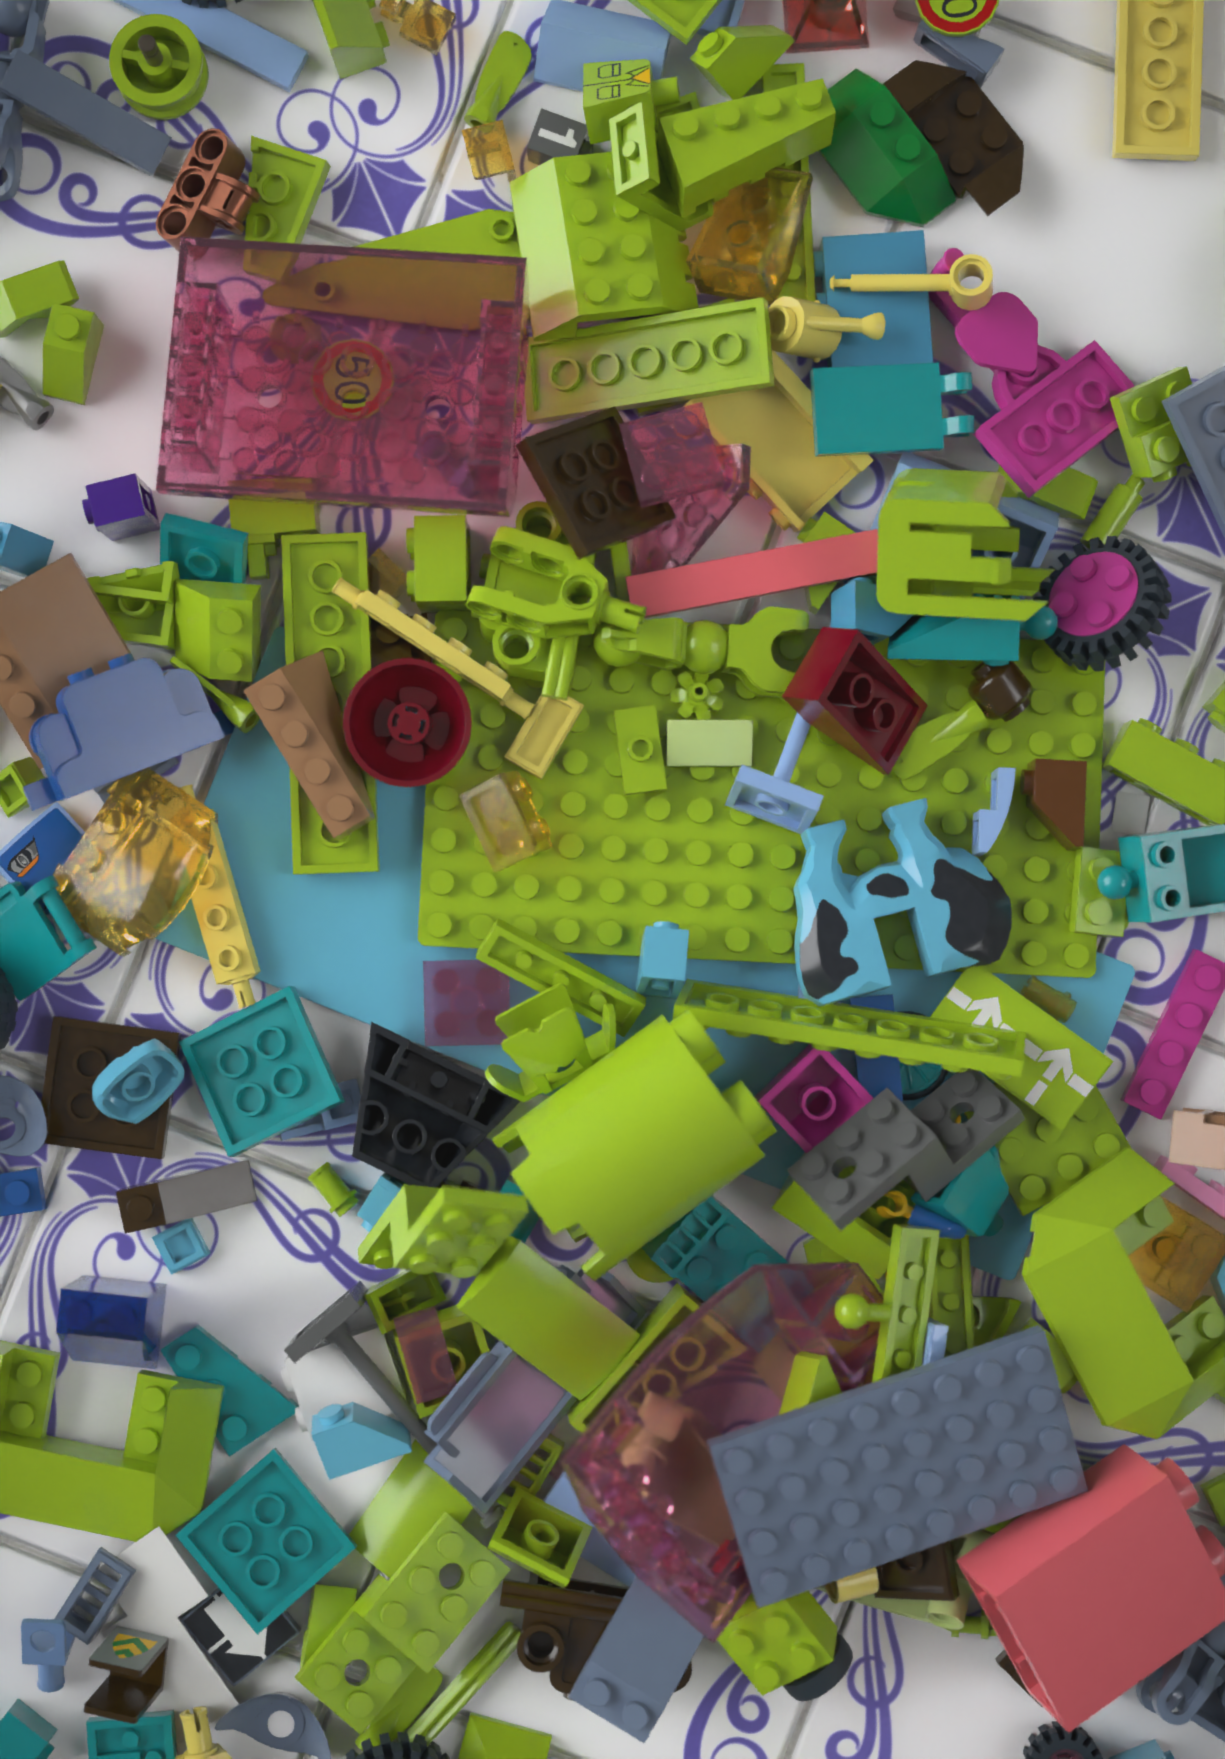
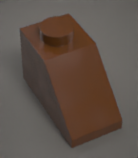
[1020,758,1087,851]

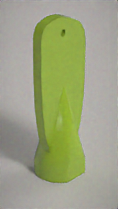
[464,31,532,134]
[169,656,260,734]
[893,699,989,780]
[355,1666,443,1751]

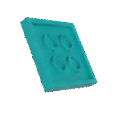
[179,985,345,1157]
[175,1448,358,1635]

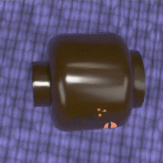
[968,661,1032,722]

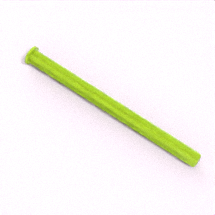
[407,1621,521,1746]

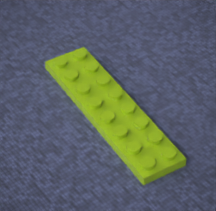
[281,532,380,875]
[672,979,1026,1079]

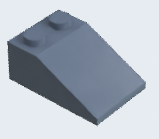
[568,1570,714,1744]

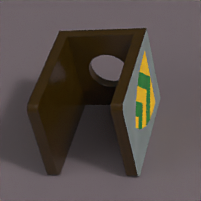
[83,1626,169,1724]

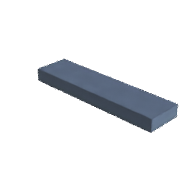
[0,49,172,176]

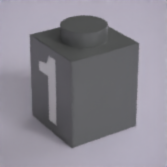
[527,108,594,165]

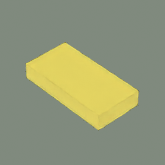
[504,694,584,780]

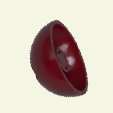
[343,658,472,787]

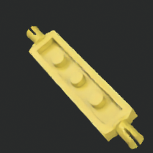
[331,577,535,720]
[169,784,261,1009]

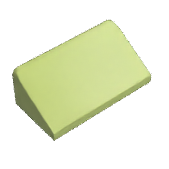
[666,720,753,767]

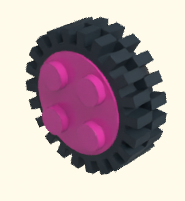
[1033,536,1171,671]

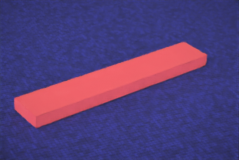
[625,529,878,618]

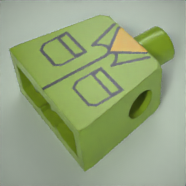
[583,59,681,145]

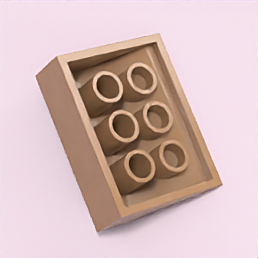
[0,553,135,769]

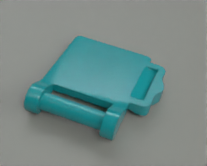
[0,875,97,1001]

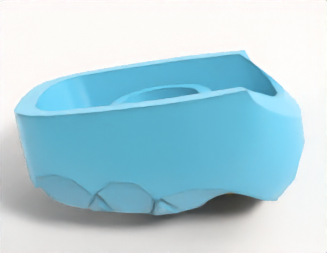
[92,1038,185,1124]

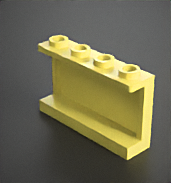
[681,349,874,532]

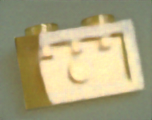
[459,771,553,873]

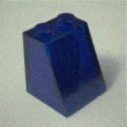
[56,1275,167,1369]

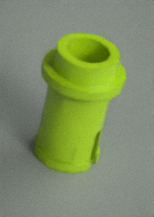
[307,1162,359,1217]

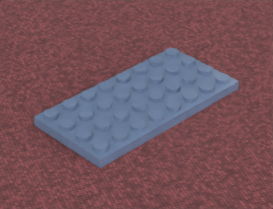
[706,1325,1088,1608]

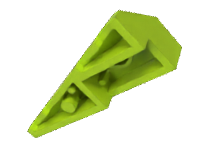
[87,561,180,650]

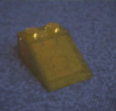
[686,167,813,306]

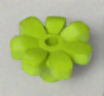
[670,671,724,720]

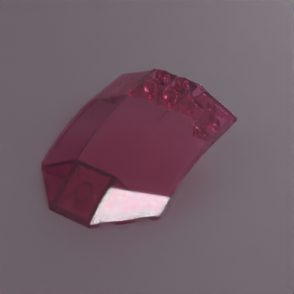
[560,1262,884,1643]

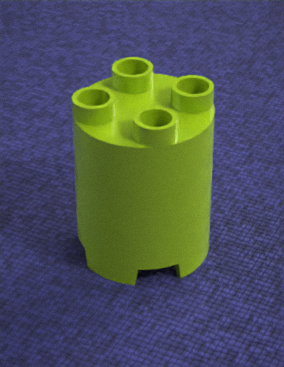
[492,1009,777,1281]

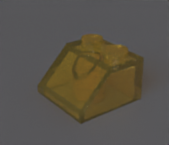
[1128,1196,1225,1313]

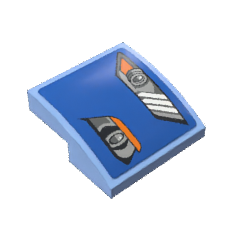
[0,802,113,921]

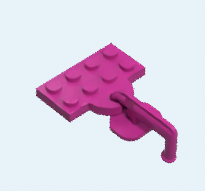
[928,248,1135,498]

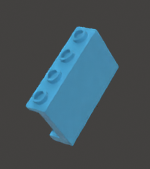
[813,230,933,367]

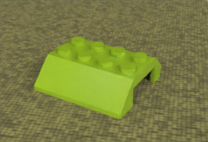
[509,152,699,341]

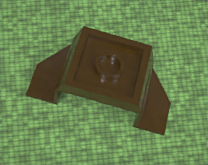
[883,60,1024,217]

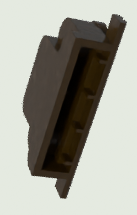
[499,1572,717,1701]

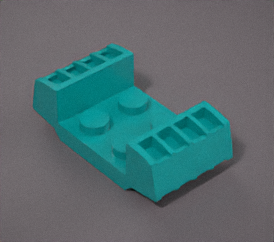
[641,1195,816,1352]

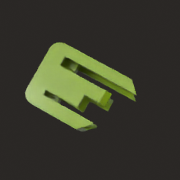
[876,468,1055,621]

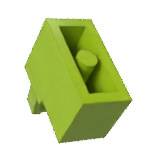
[227,479,321,581]

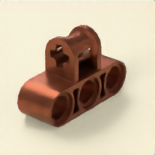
[156,128,261,257]

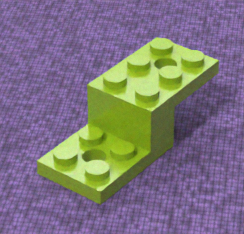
[358,1184,528,1278]
[294,1512,511,1735]

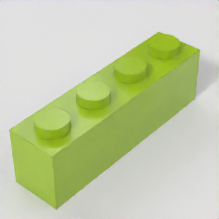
[1102,718,1225,826]

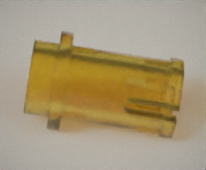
[1020,975,1077,1023]

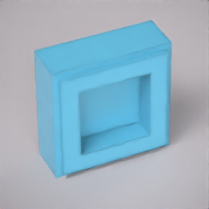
[152,1218,211,1275]

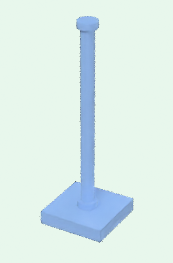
[725,576,868,834]

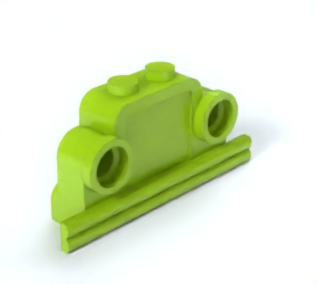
[471,501,597,701]

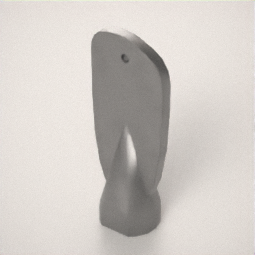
[0,356,54,431]

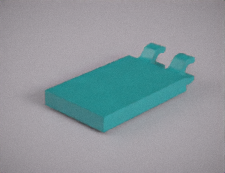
[810,363,975,457]

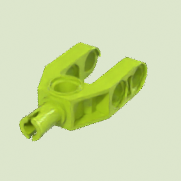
[466,526,646,639]

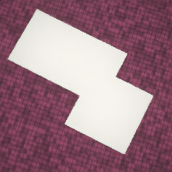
[98,1527,240,1744]

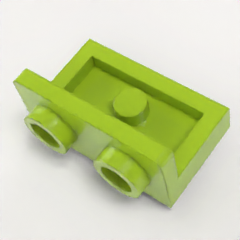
[1069,847,1129,938]

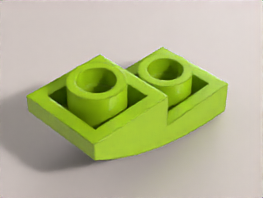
[300,1584,357,1669]

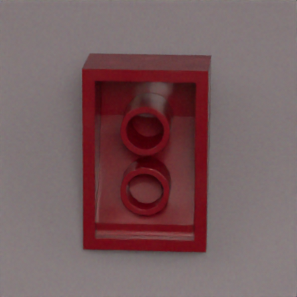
[782,627,928,775]

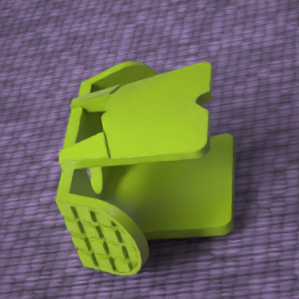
[485,983,616,1102]

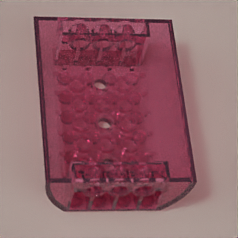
[155,237,530,518]

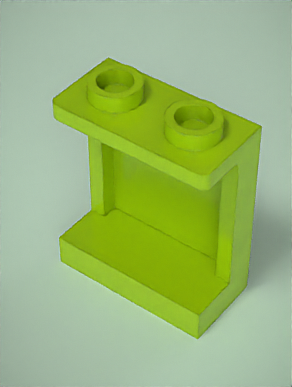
[609,101,713,232]

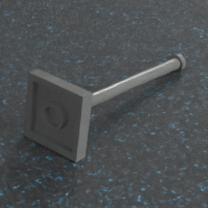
[283,1281,505,1529]

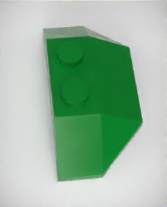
[818,68,957,227]

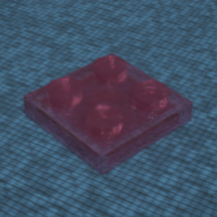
[619,402,724,508]
[423,960,510,1046]

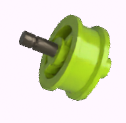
[109,14,209,120]

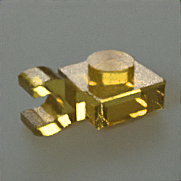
[379,0,456,56]

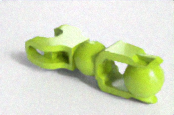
[592,606,810,698]

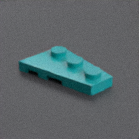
[160,1324,299,1457]

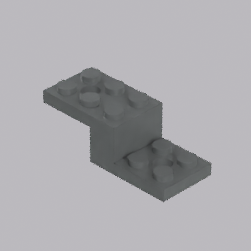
[787,1069,1025,1231]

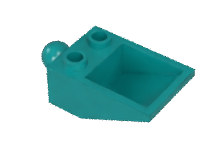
[888,593,1058,666]
[1097,824,1225,923]

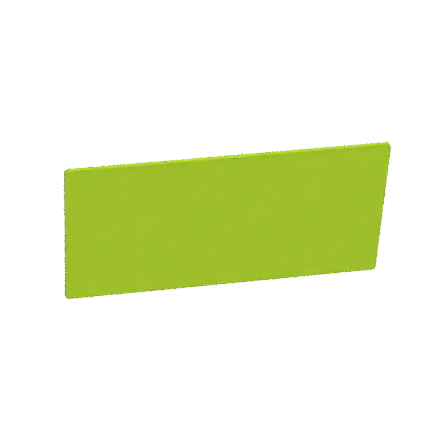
[418,610,1105,978]

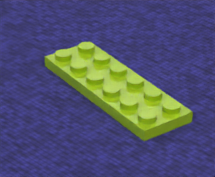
[521,297,774,424]

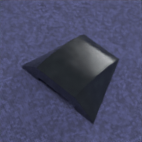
[352,1021,521,1188]

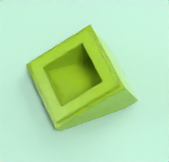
[0,757,45,818]

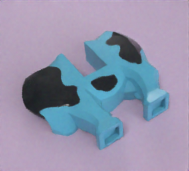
[793,798,1012,1007]

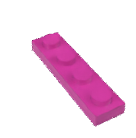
[1120,949,1225,1120]

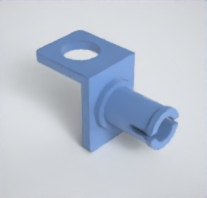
[21,1618,75,1693]

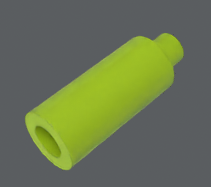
[1080,474,1146,550]

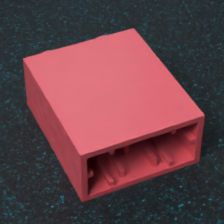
[956,1444,1225,1733]

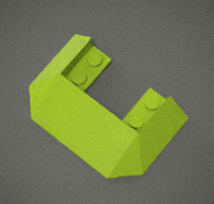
[1022,1147,1225,1439]
[0,1340,224,1542]

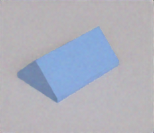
[533,0,672,92]

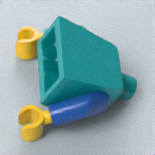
[876,1115,1009,1240]

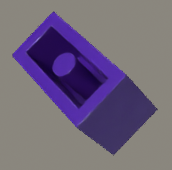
[82,473,160,541]

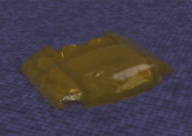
[53,767,218,957]

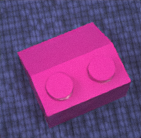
[754,1043,874,1153]

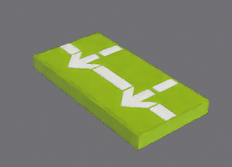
[930,966,1114,1131]

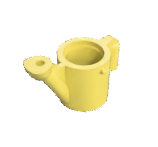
[768,296,885,363]

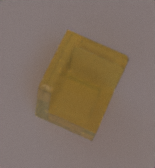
[462,120,516,182]
[367,548,407,600]

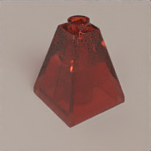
[782,0,869,54]

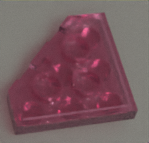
[631,443,751,576]

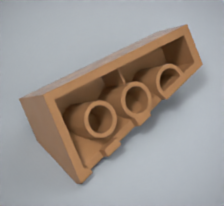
[243,651,375,840]

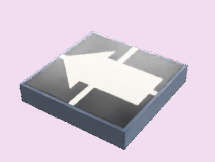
[180,1588,301,1687]

